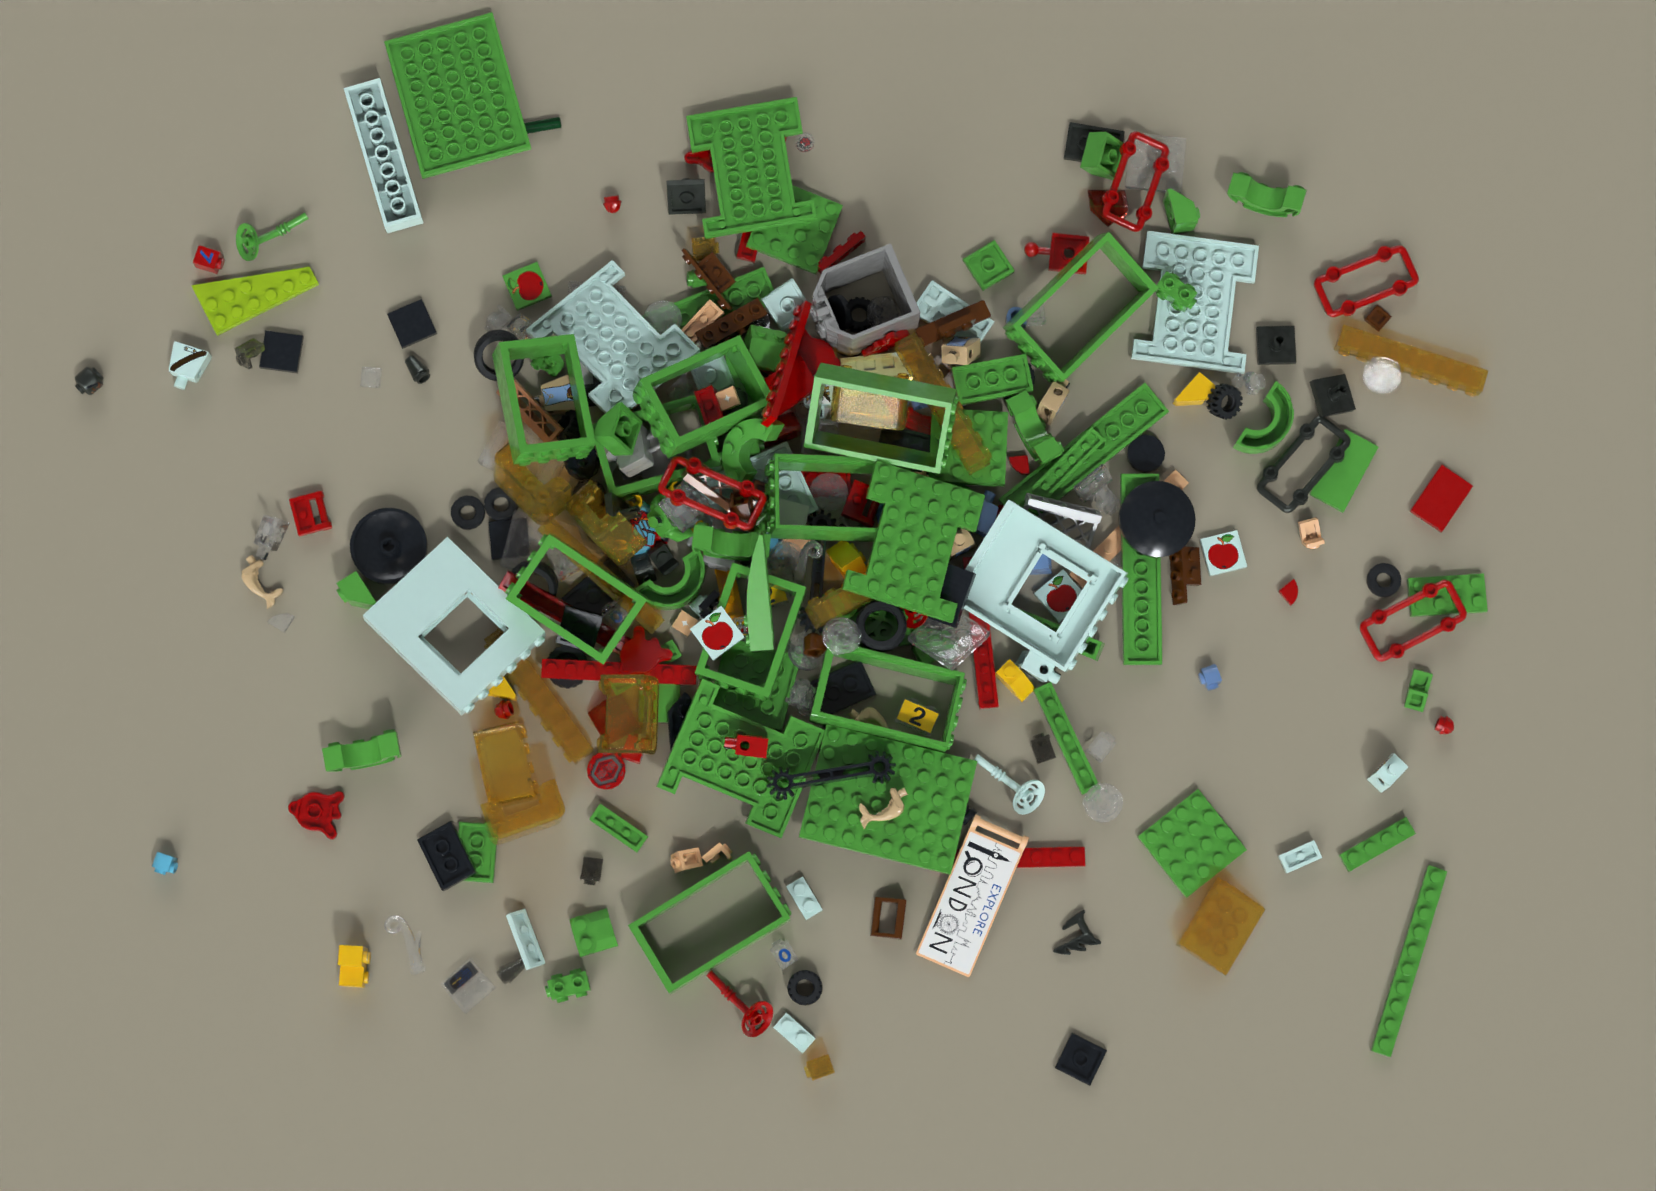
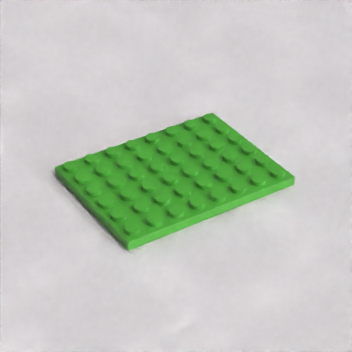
[384,12,531,179]
[799,724,977,875]

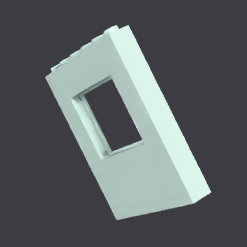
[964,499,1129,672]
[363,537,546,716]

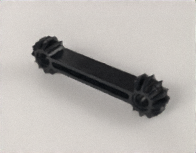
[798,510,838,633]
[766,751,896,800]

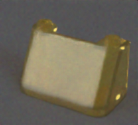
[597,674,659,755]

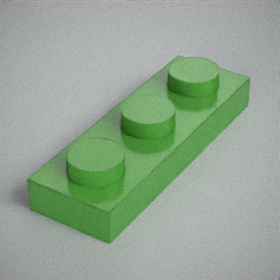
[589,804,648,853]

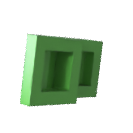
[1404,668,1433,712]

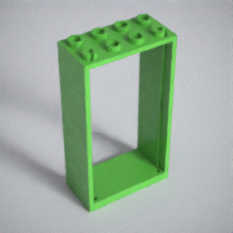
[1002,232,1159,383]
[804,363,959,474]
[764,453,911,542]
[809,640,967,753]
[628,851,792,995]

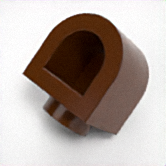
[803,633,828,658]

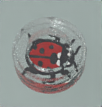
[796,132,814,152]

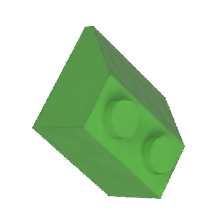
[1080,132,1123,180]
[1163,188,1200,234]
[744,325,787,372]
[594,402,643,456]
[336,571,376,609]

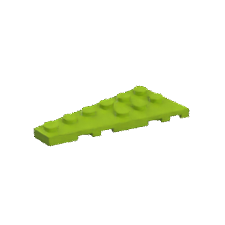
[191,267,319,336]

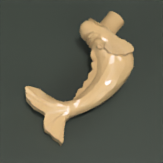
[242,555,284,609]
[848,707,888,728]
[859,788,908,829]

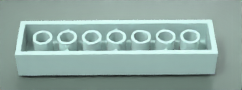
[344,78,424,234]

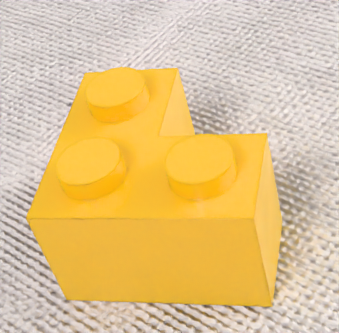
[826,541,868,595]
[338,945,371,988]

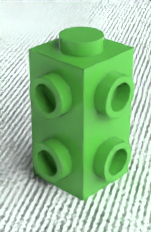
[1155,271,1197,312]
[545,968,591,1003]

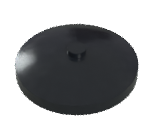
[1119,481,1196,558]
[350,508,428,585]

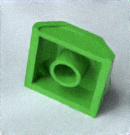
[569,908,618,957]

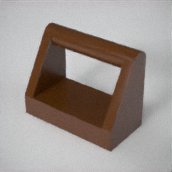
[729,492,755,532]
[870,897,906,940]

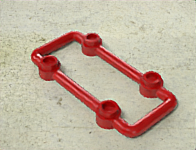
[1102,131,1169,232]
[1314,245,1419,317]
[658,456,767,531]
[1359,579,1467,662]

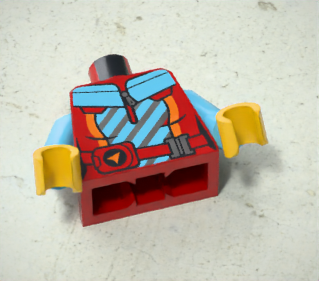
[614,495,669,555]

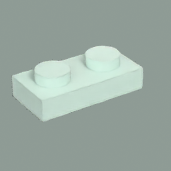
[1278,840,1322,874]
[786,877,823,920]
[773,1013,816,1054]

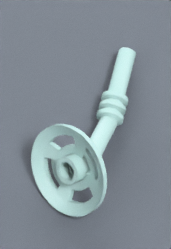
[974,754,1045,815]

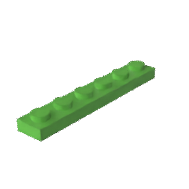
[1016,427,1105,513]
[1033,682,1100,795]

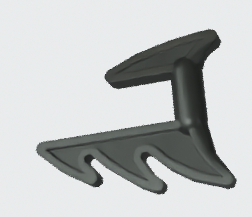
[1053,910,1101,955]

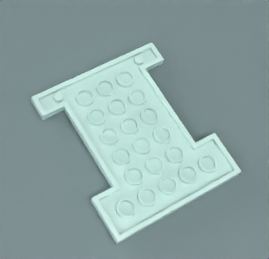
[1131,231,1259,374]
[526,260,700,414]

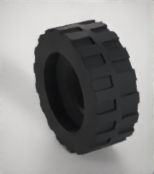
[547,645,588,689]

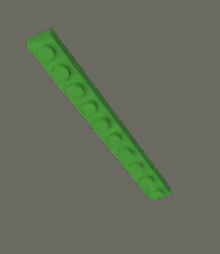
[1371,865,1447,1057]

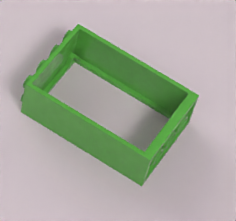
[492,334,596,466]
[633,335,770,459]
[592,395,723,501]
[505,532,647,665]
[695,562,807,702]

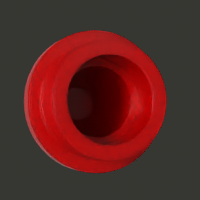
[603,195,622,213]
[494,700,514,719]
[1434,716,1454,734]

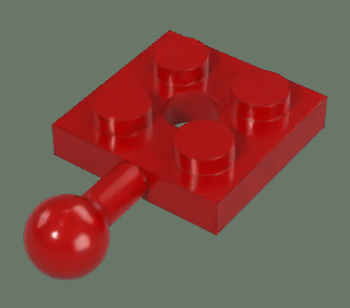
[1024,233,1090,275]

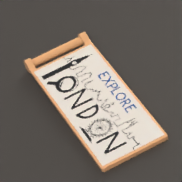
[916,814,1029,977]

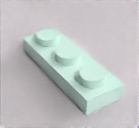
[506,909,545,970]

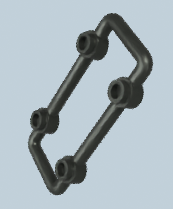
[1257,416,1351,513]

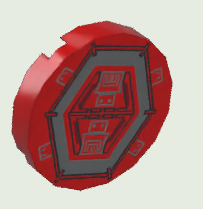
[587,751,626,790]

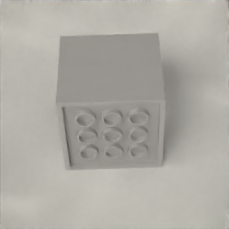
[810,244,920,357]

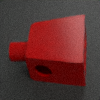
[724,734,769,758]

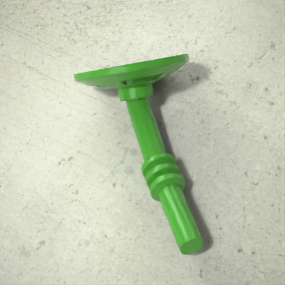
[236,212,309,261]

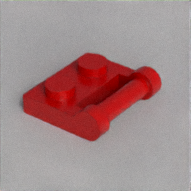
[841,479,880,528]
[289,491,333,537]

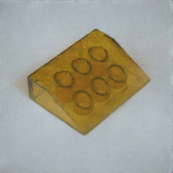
[1176,877,1265,976]

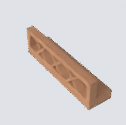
[496,378,564,443]
[681,461,756,512]

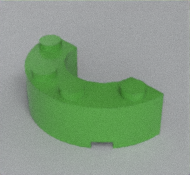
[1227,172,1307,217]
[1233,381,1294,454]
[1006,390,1064,465]
[722,418,785,482]
[692,522,771,561]
[635,550,705,610]
[322,729,402,772]

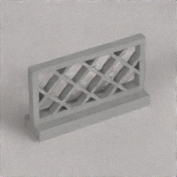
[1023,493,1102,549]

